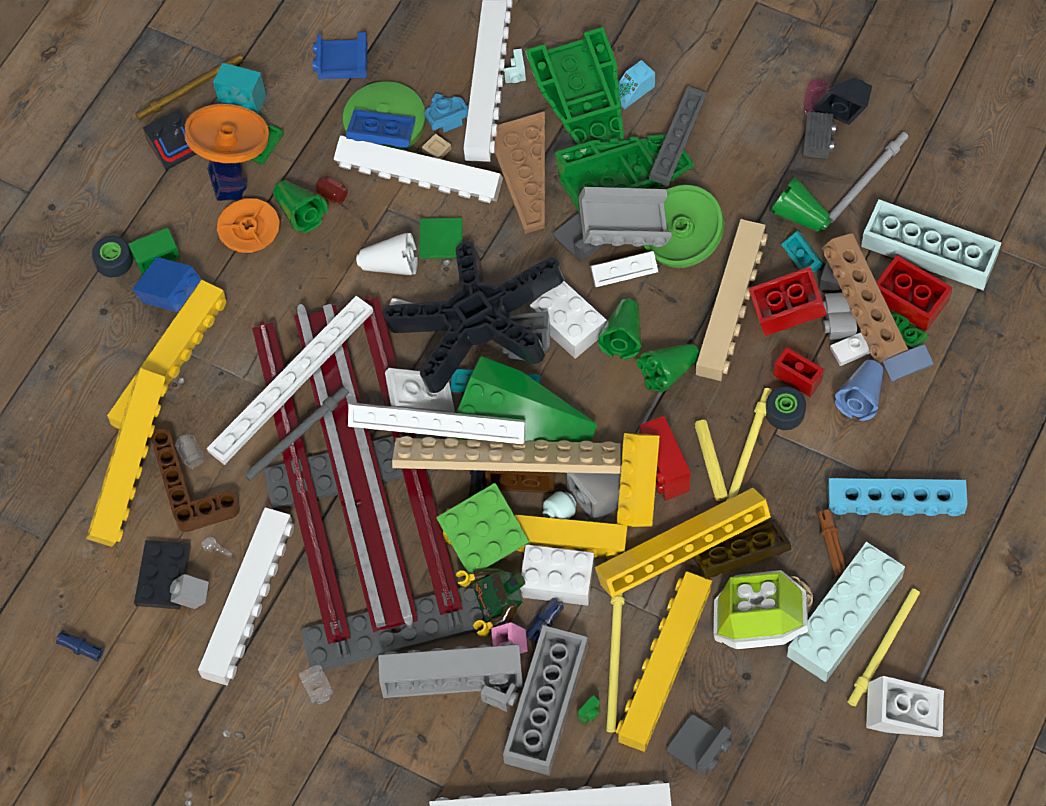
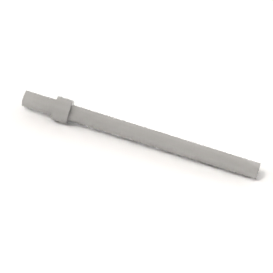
[829,132,909,223]

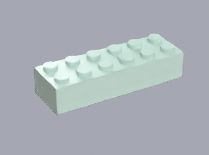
[861,200,1001,290]
[787,542,905,682]

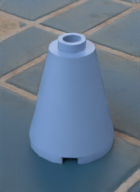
[835,360,884,421]

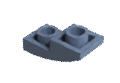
[883,344,934,382]

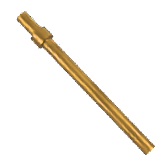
[135,54,244,121]

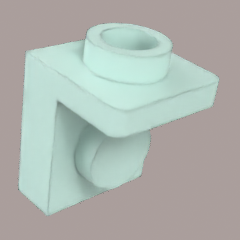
[504,49,526,83]

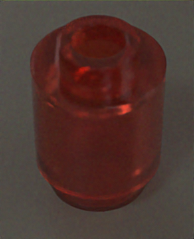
[316,176,348,204]

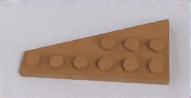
[493,111,545,234]

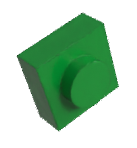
[577,695,601,725]

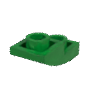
[890,310,928,350]

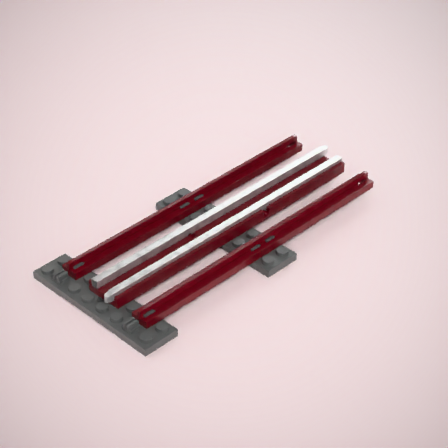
[252,295,486,674]

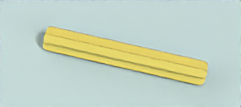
[695,420,728,501]

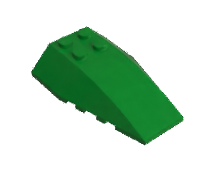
[525,27,624,145]
[555,134,694,215]
[450,356,598,442]

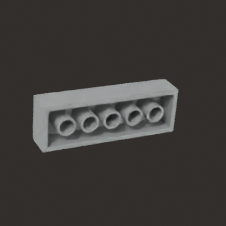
[503,625,588,776]
[378,643,523,698]

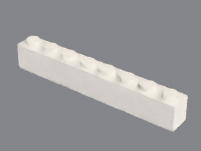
[334,136,503,203]
[198,508,294,686]

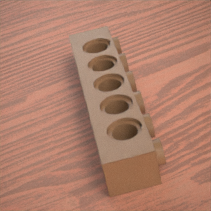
[822,233,908,363]

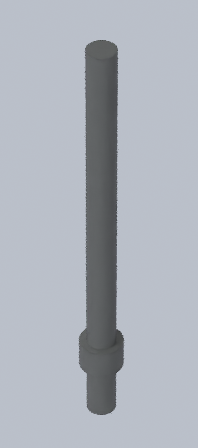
[244,386,349,481]

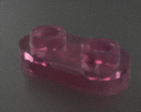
[804,79,828,115]

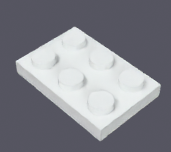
[385,368,455,413]

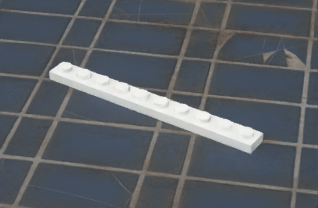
[207,296,373,465]

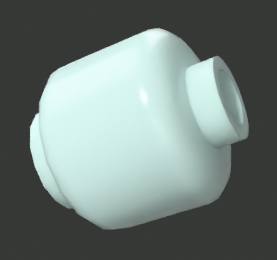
[543,491,576,520]

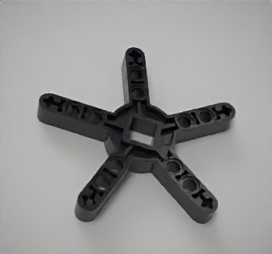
[383,241,565,393]

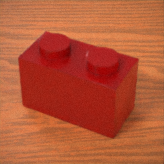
[773,347,824,397]

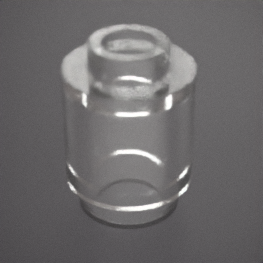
[175,434,204,468]

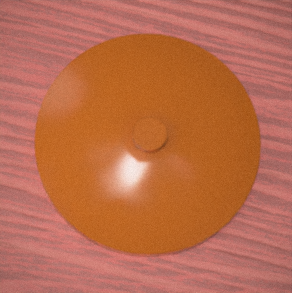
[184,104,269,163]

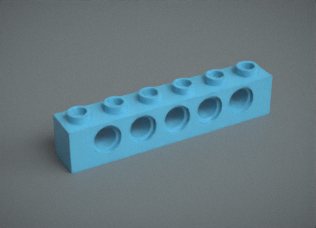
[827,478,967,516]

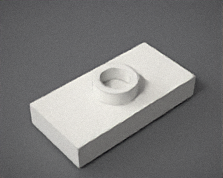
[830,333,870,366]

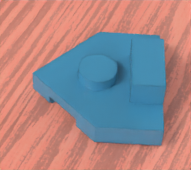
[424,94,469,133]

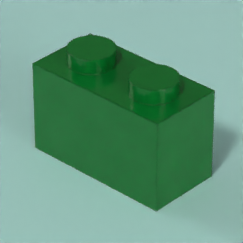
[128,228,180,274]

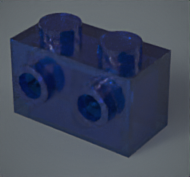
[207,160,246,201]

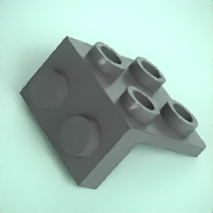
[554,213,604,263]
[667,715,733,778]

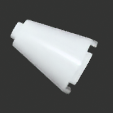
[356,233,418,275]

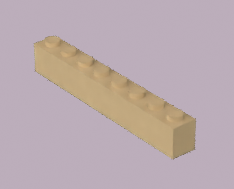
[696,219,768,381]

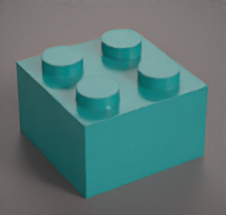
[213,63,266,114]

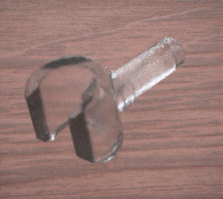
[201,537,233,558]

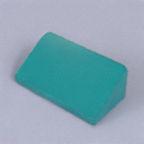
[781,231,825,272]

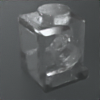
[298,664,333,704]

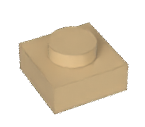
[422,134,452,159]

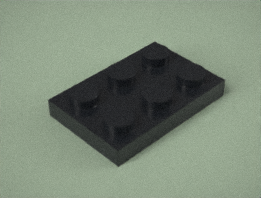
[134,540,191,610]

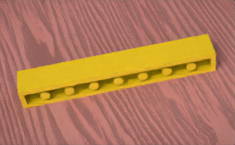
[107,280,226,429]
[86,368,167,547]
[595,488,771,598]
[443,508,627,560]
[616,571,712,752]

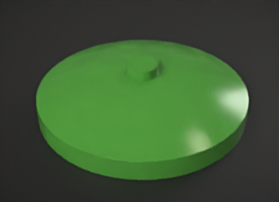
[343,81,426,150]
[644,185,725,268]

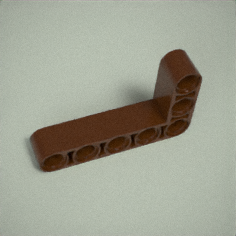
[151,428,240,532]

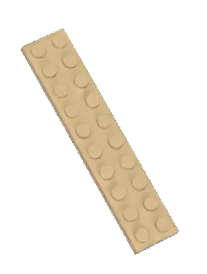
[392,436,621,474]

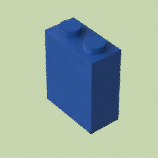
[132,257,202,312]

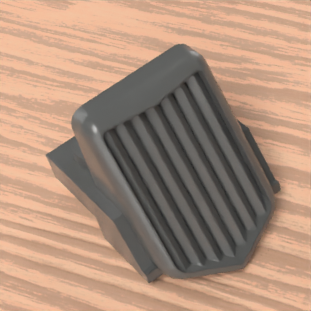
[503,311,551,360]

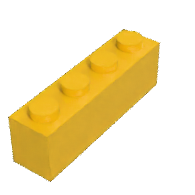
[617,433,659,527]

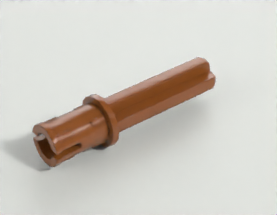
[817,510,847,576]

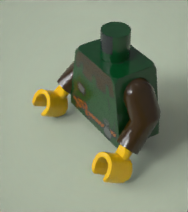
[456,568,525,637]

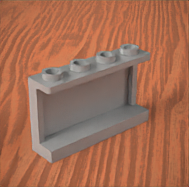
[579,187,672,247]

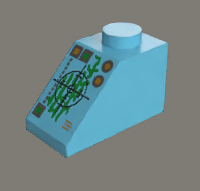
[619,60,655,110]

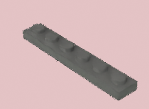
[648,86,707,186]

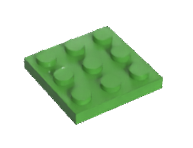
[436,483,530,574]

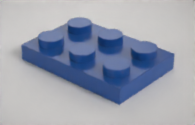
[346,109,416,147]

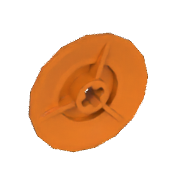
[217,198,280,253]

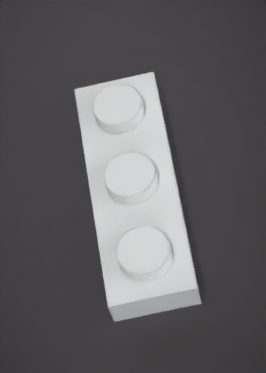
[590,251,658,287]

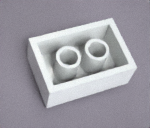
[530,281,607,359]
[520,545,594,606]

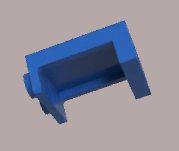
[313,32,368,79]

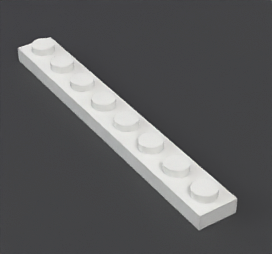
[348,403,526,444]

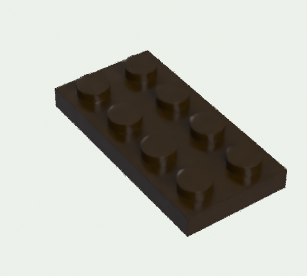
[693,519,792,579]

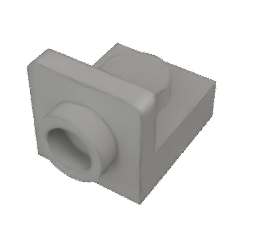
[481,683,519,712]

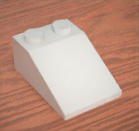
[866,676,944,737]

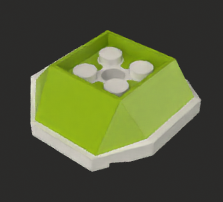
[714,570,808,649]

